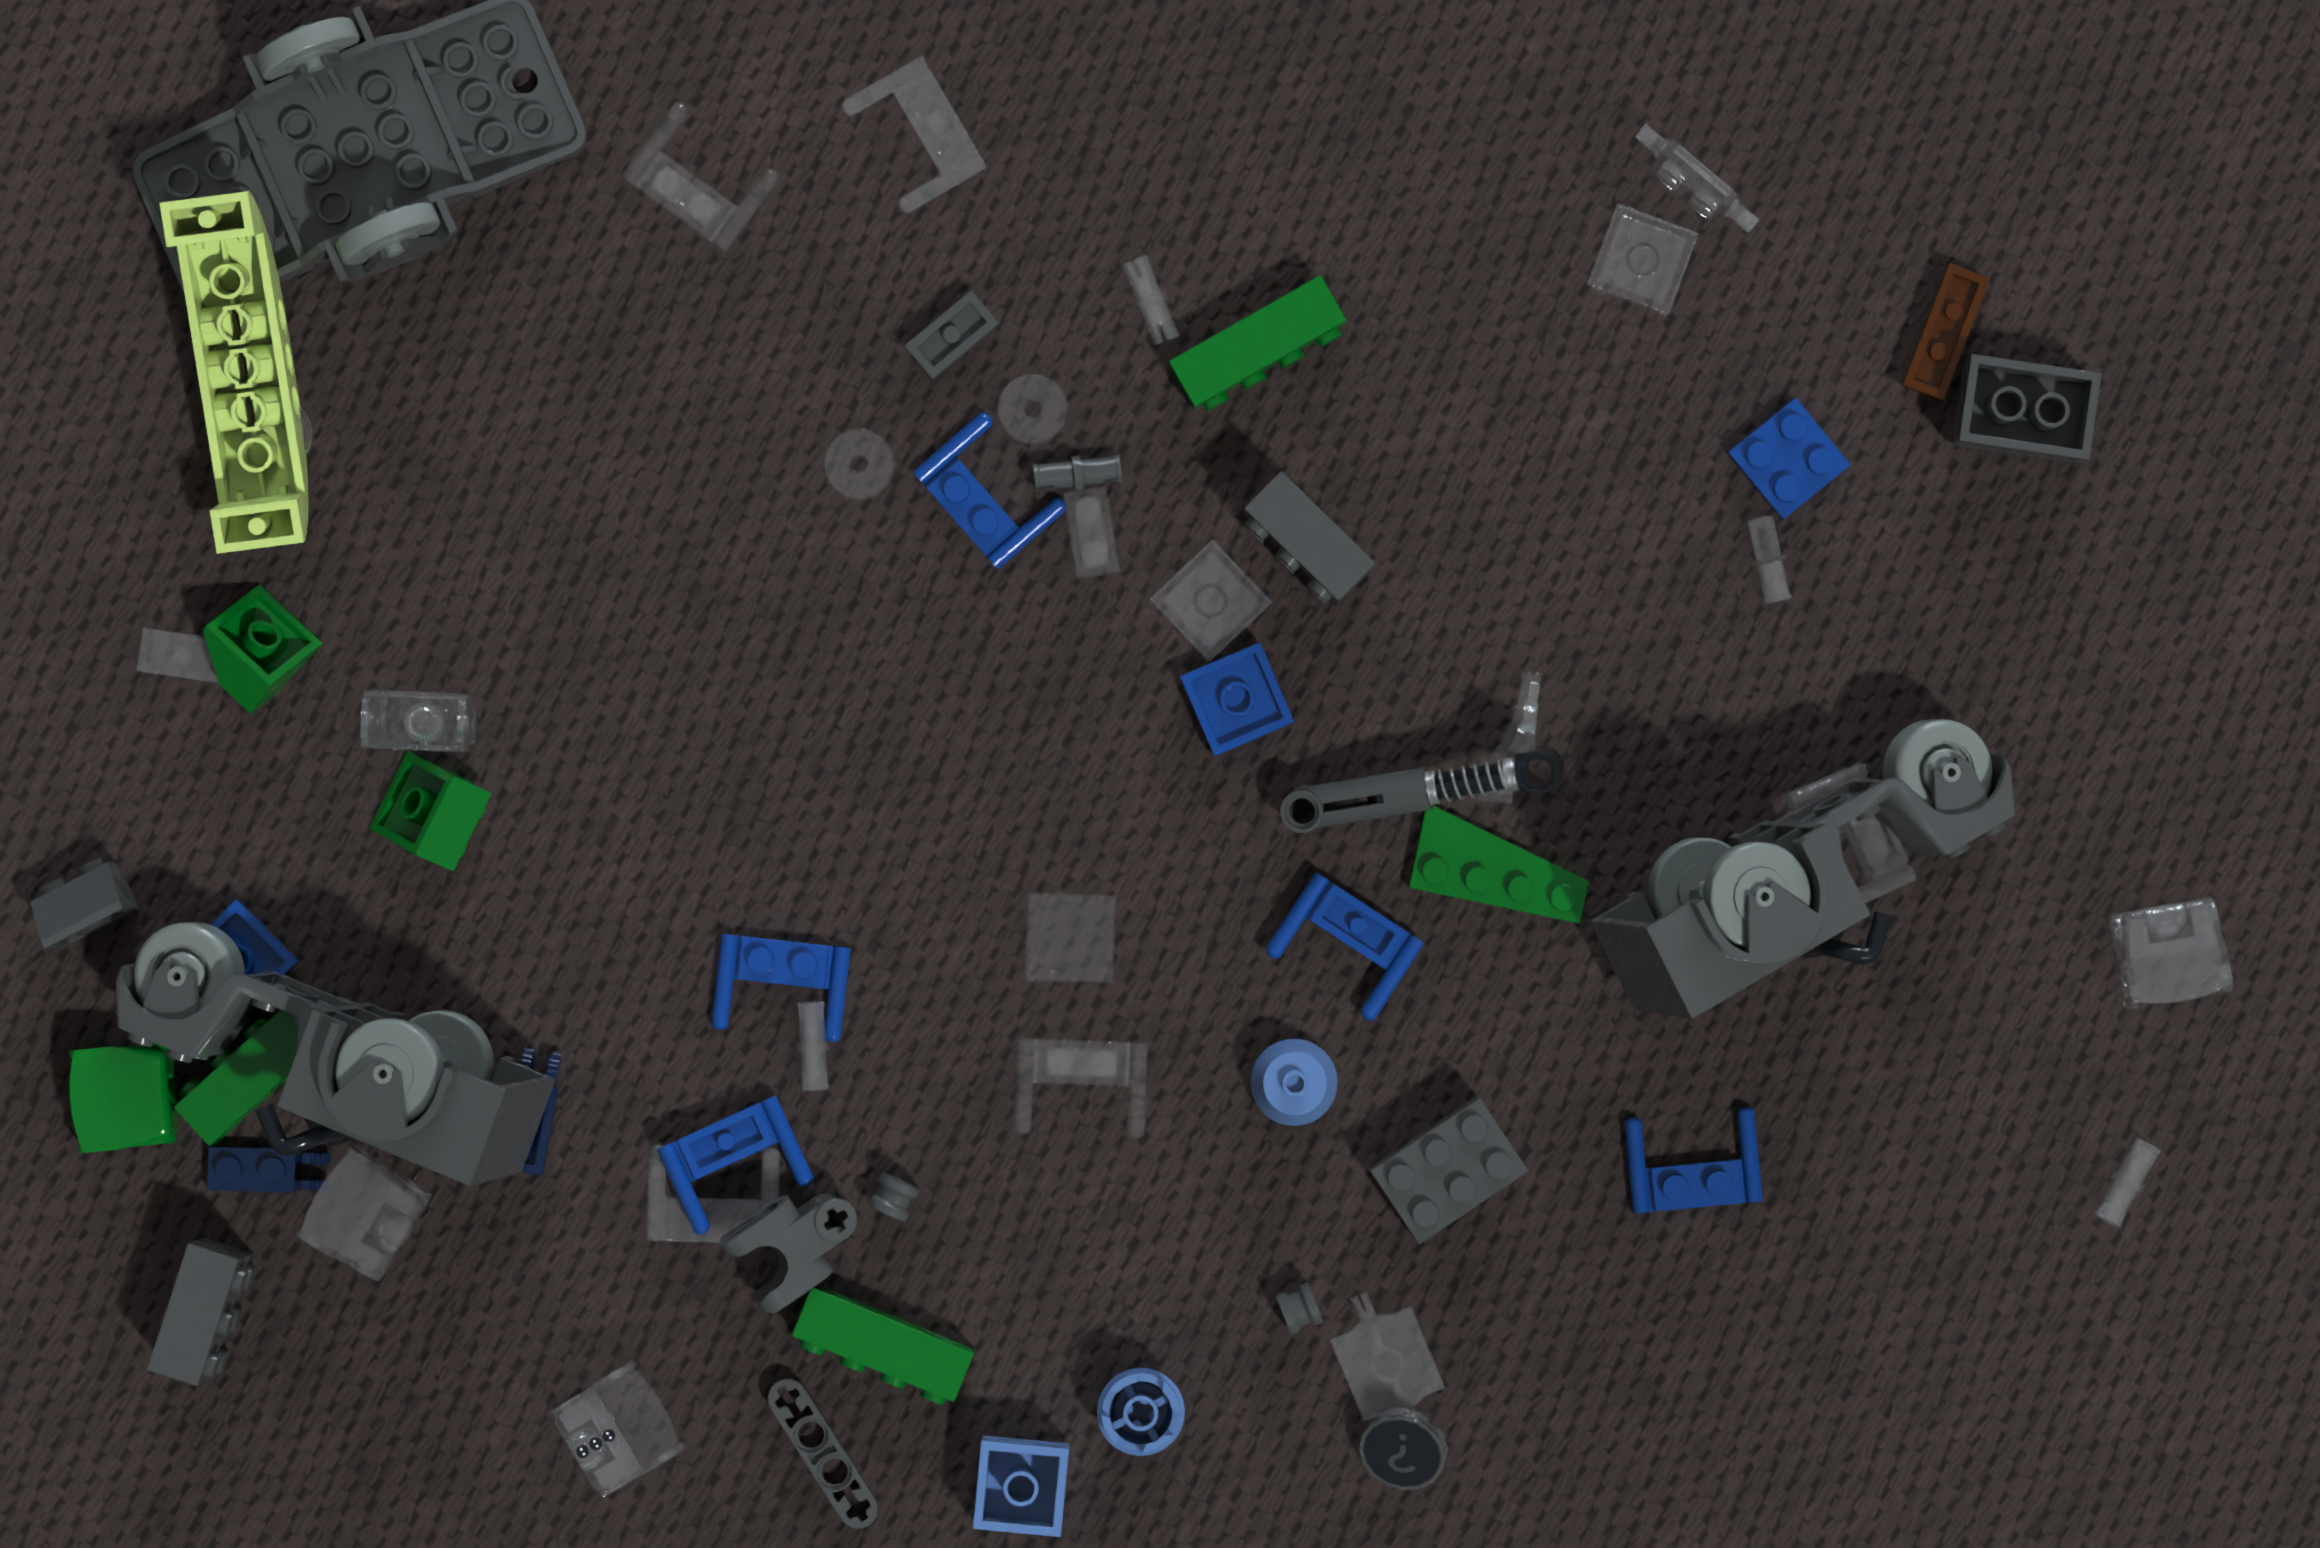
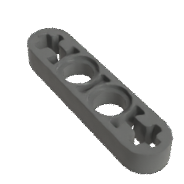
[768,1377,879,1529]

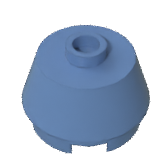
[1251,1039,1338,1126]
[1097,1368,1185,1456]

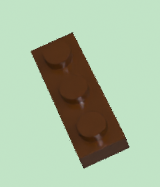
[1901,263,1990,402]

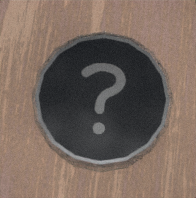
[1359,1408,1448,1490]

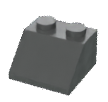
[30,858,140,949]

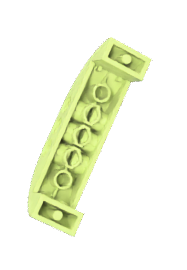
[159,191,309,554]

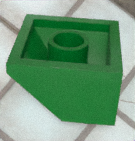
[203,584,323,714]

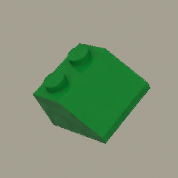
[369,751,492,872]

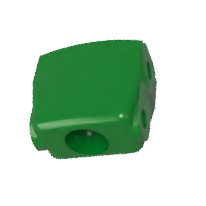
[69,1043,179,1153]

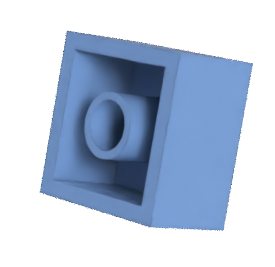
[973,1435,1070,1537]

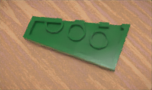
[1409,806,1589,924]

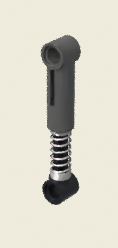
[1280,745,1564,833]

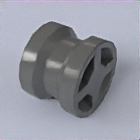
[867,1172,921,1222]
[1276,1282,1324,1335]

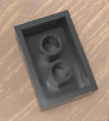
[1951,354,2102,464]
[1243,471,1376,606]
[1369,1096,1529,1244]
[147,1238,257,1386]

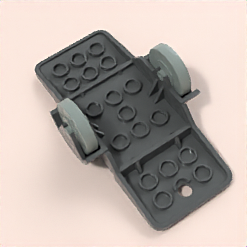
[133,0,587,295]

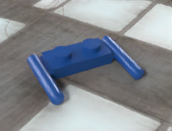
[913,412,1067,570]
[1266,872,1425,1021]
[711,934,851,1042]
[657,1095,814,1235]
[1624,1106,1763,1213]

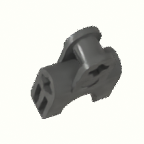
[719,1194,857,1313]

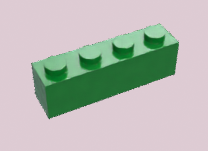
[1169,275,1347,412]
[174,1009,298,1146]
[792,1285,975,1405]

